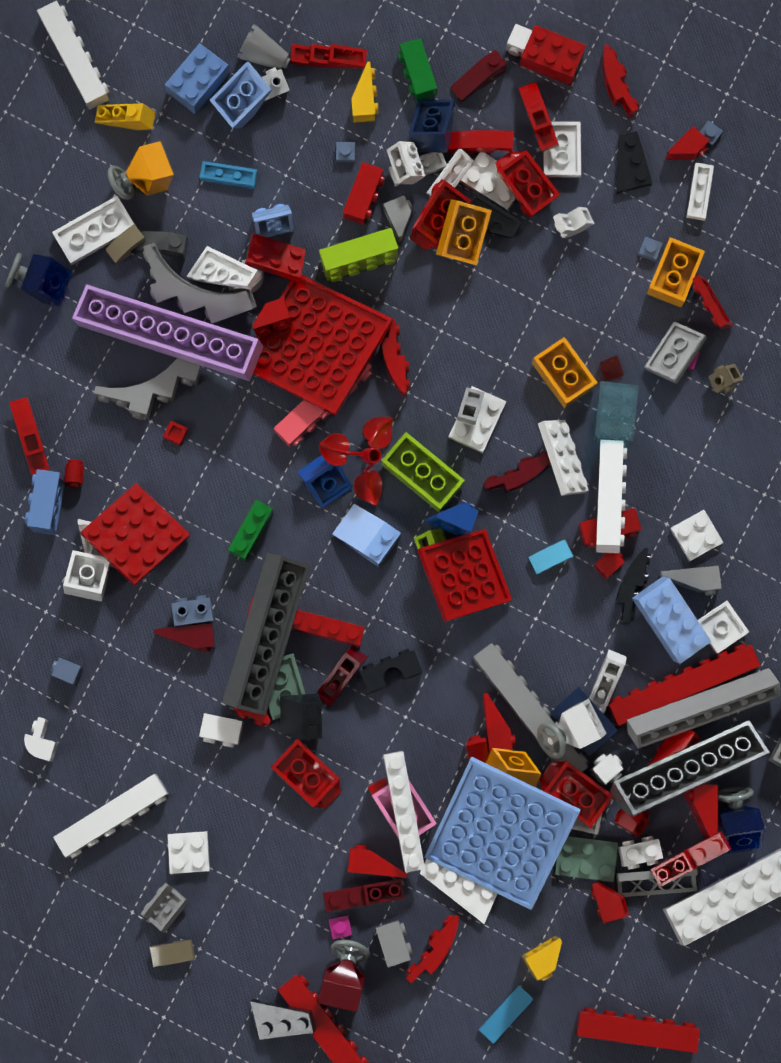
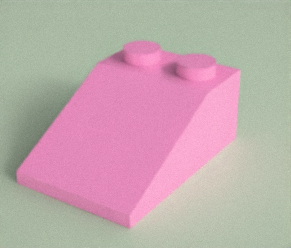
[371,781,437,839]

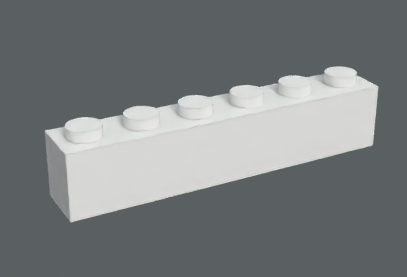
[37,1,110,110]
[596,440,627,553]
[53,774,169,859]

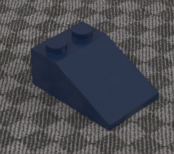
[409,100,455,153]

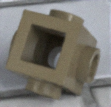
[708,364,743,394]

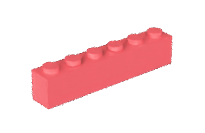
[274,363,372,448]

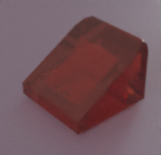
[599,355,624,382]

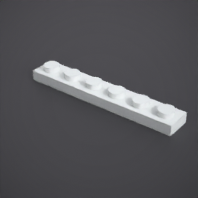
[383,751,425,873]

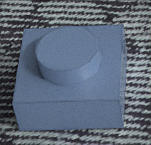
[700,120,723,148]
[336,142,355,162]
[638,237,663,262]

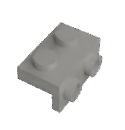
[141,883,189,933]

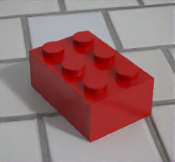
[520,25,586,86]

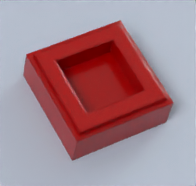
[163,420,189,446]

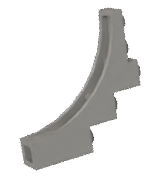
[143,243,257,324]
[94,358,203,420]

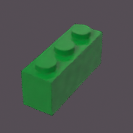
[397,38,437,101]
[228,500,274,562]

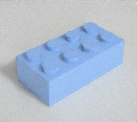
[632,576,711,664]

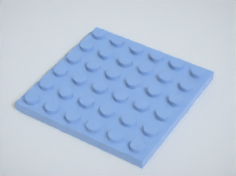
[424,757,581,910]

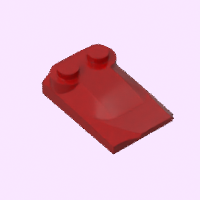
[495,150,560,218]
[410,179,471,250]
[271,739,342,809]
[539,760,613,828]

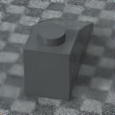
[133,231,189,260]

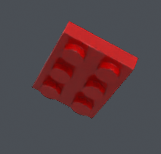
[245,233,306,282]
[692,275,733,330]

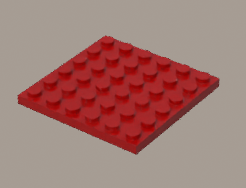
[253,275,393,416]

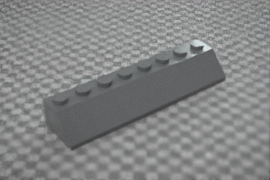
[222,553,310,716]
[610,721,770,817]

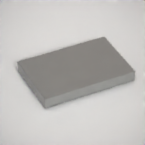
[644,321,707,384]

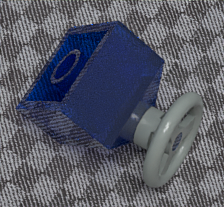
[5,253,73,307]
[718,787,765,855]

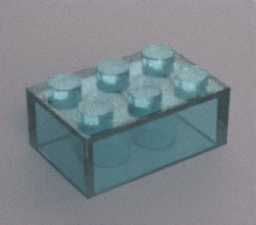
[593,381,639,446]

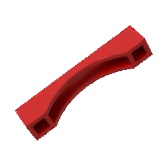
[614,730,701,838]

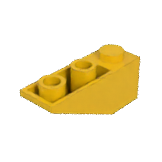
[351,62,379,123]
[95,103,156,130]

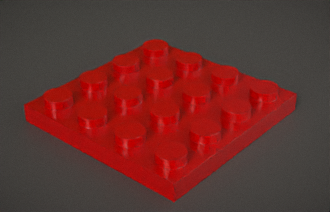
[80,483,190,587]
[417,529,512,623]

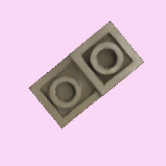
[106,224,146,265]
[150,939,195,967]

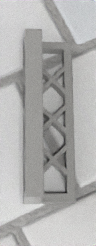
[616,868,698,897]

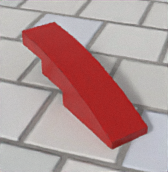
[289,44,367,69]
[443,130,514,155]

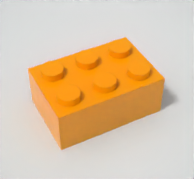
[436,199,492,266]
[647,237,705,308]
[532,337,598,409]

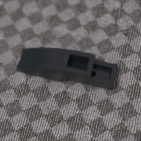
[615,548,651,625]

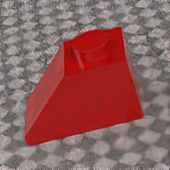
[665,126,709,160]

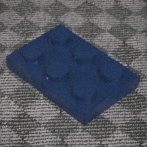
[550,687,618,756]

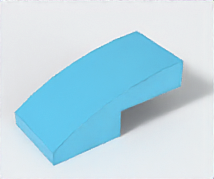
[528,540,574,574]

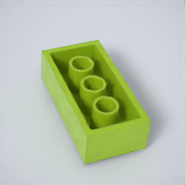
[319,228,398,282]
[381,432,465,513]

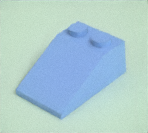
[210,62,272,128]
[252,204,294,237]
[332,504,401,567]

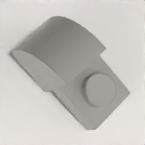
[457,387,485,425]

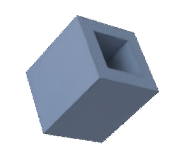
[51,658,83,686]

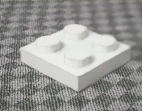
[670,510,723,562]
[698,601,749,654]
[168,831,210,874]

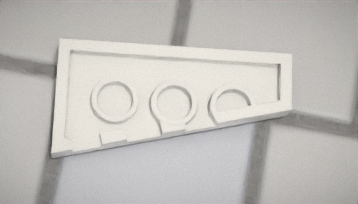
[186,246,261,290]
[420,859,497,924]

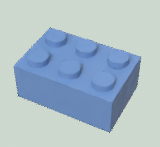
[165,43,230,115]
[25,469,65,535]

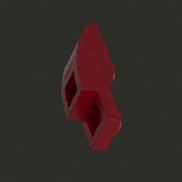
[483,451,551,493]
[322,879,405,912]

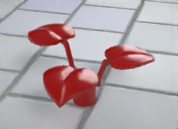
[319,417,393,505]

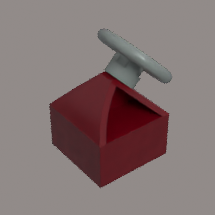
[318,940,370,1012]

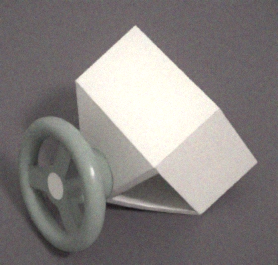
[537,699,607,759]

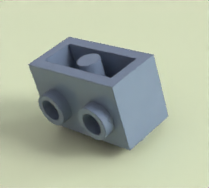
[171,595,215,627]

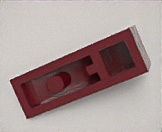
[450,49,507,102]
[154,623,215,653]
[317,646,368,707]

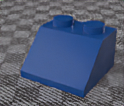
[297,455,353,508]
[425,502,479,537]

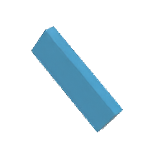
[199,161,258,189]
[478,985,534,1044]

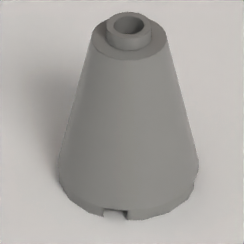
[237,24,290,70]

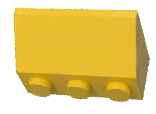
[521,936,562,981]

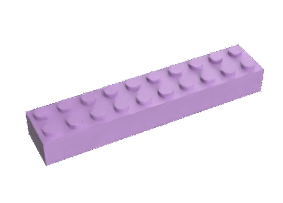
[72,284,263,381]

